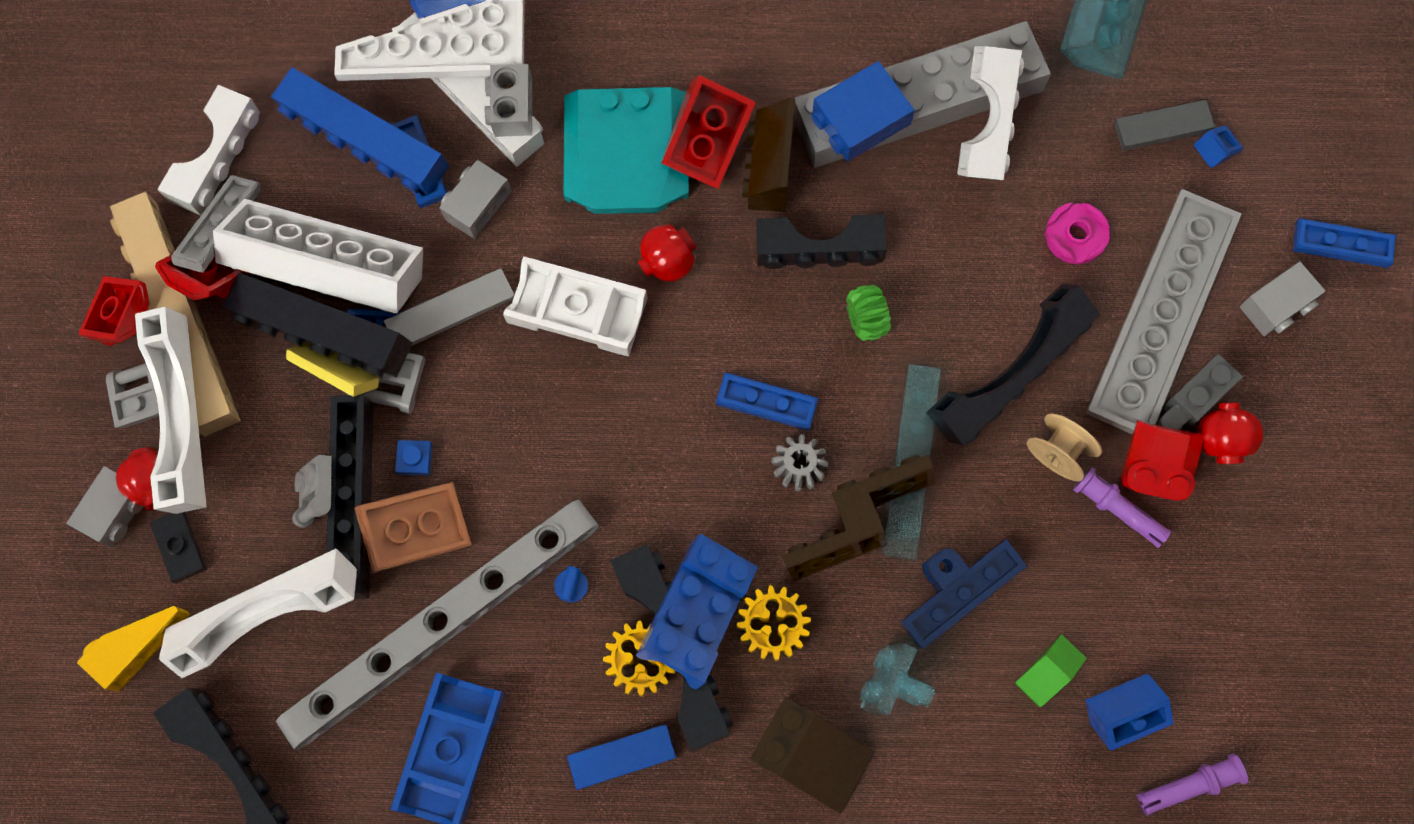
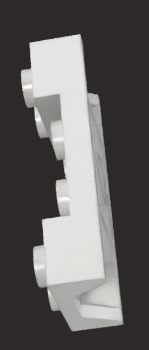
[503,256,648,357]

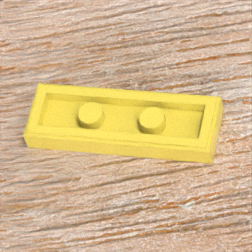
[286,343,379,397]

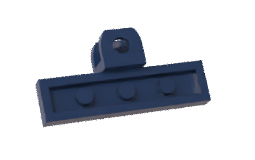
[900,539,1027,649]

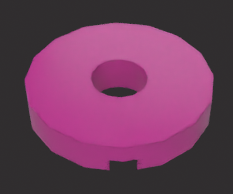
[1045,202,1110,265]

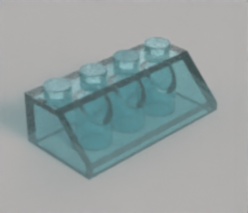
[1060,0,1146,79]

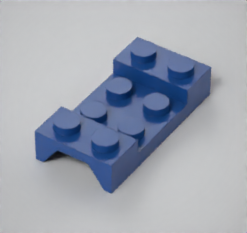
[636,533,758,690]
[390,672,506,824]

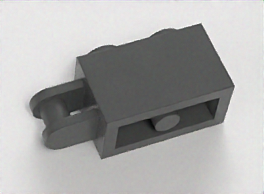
[1156,354,1243,430]

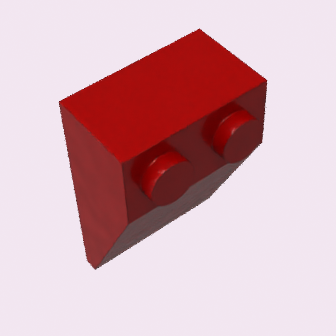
[661,75,756,189]

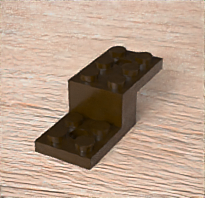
[782,455,935,581]

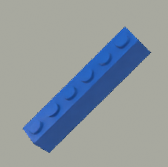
[271,67,450,195]

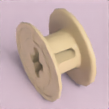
[1026,413,1102,481]

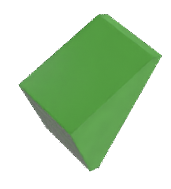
[1015,634,1087,708]

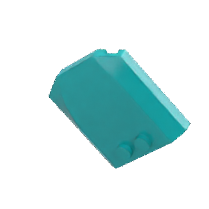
[564,87,689,214]

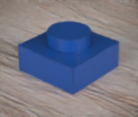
[395,440,433,476]

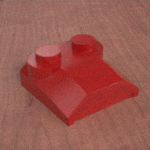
[155,254,250,300]
[78,276,150,346]
[1120,419,1204,501]

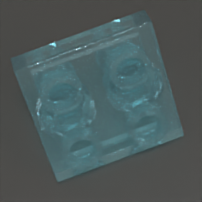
[860,643,935,715]

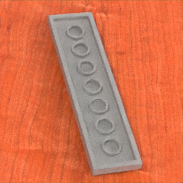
[1085,189,1242,434]

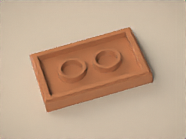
[354,482,472,573]

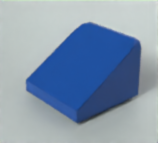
[1194,125,1244,168]

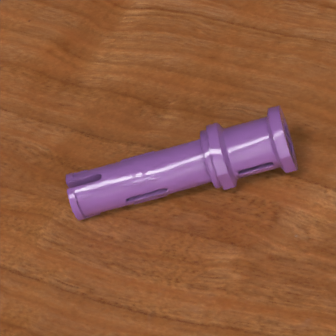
[1073,467,1171,548]
[1137,753,1248,816]

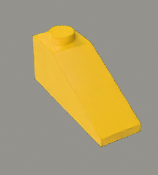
[76,606,191,692]

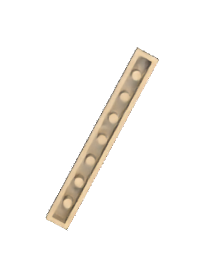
[110,192,241,437]

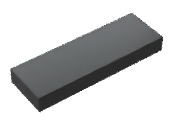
[1114,100,1215,151]

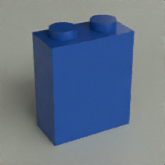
[811,61,915,162]

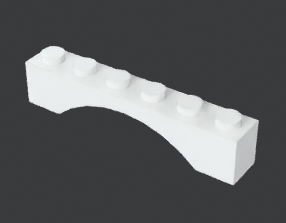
[135,307,207,514]
[159,549,357,678]

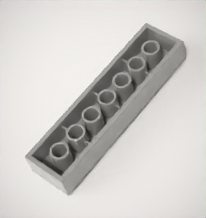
[794,21,1051,168]

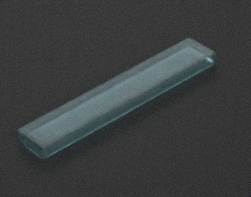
[882,364,941,561]

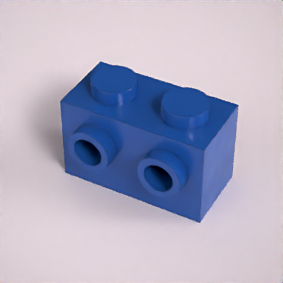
[1085,673,1174,751]

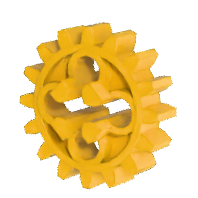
[737,586,811,661]
[603,621,676,697]

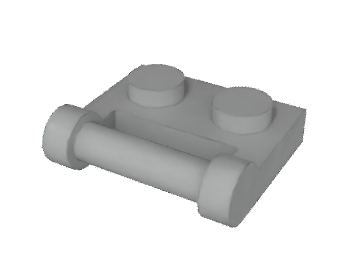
[347,353,425,414]
[106,363,159,428]
[292,455,331,528]

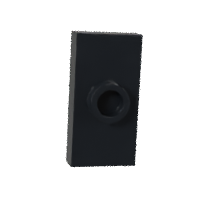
[149,512,207,583]

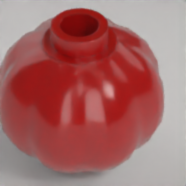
[637,224,697,282]
[1196,402,1264,464]
[116,447,158,510]

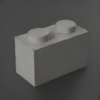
[440,160,512,239]
[1239,262,1326,337]
[66,466,144,548]

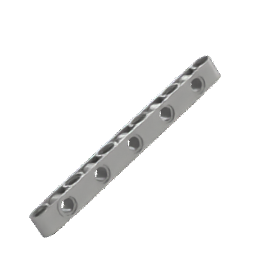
[275,499,599,751]

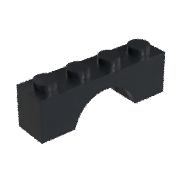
[756,214,887,269]

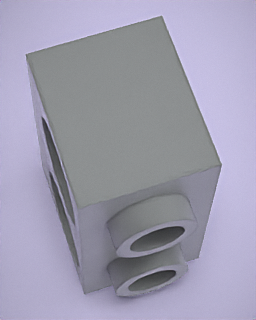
[485,64,532,137]

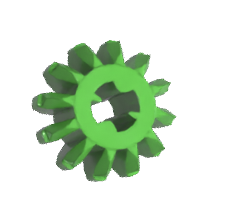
[846,285,891,341]

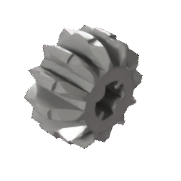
[772,434,828,492]

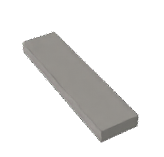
[171,175,261,273]
[384,268,515,345]

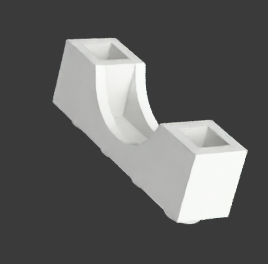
[957,46,1024,180]
[157,85,260,216]

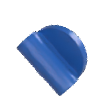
[554,566,588,603]

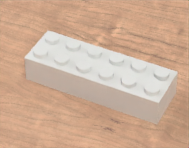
[213,199,423,314]

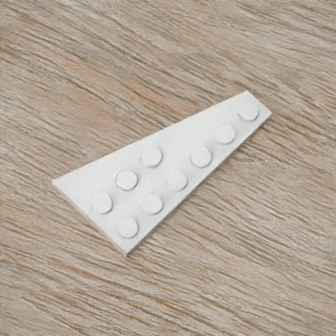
[334,0,525,81]

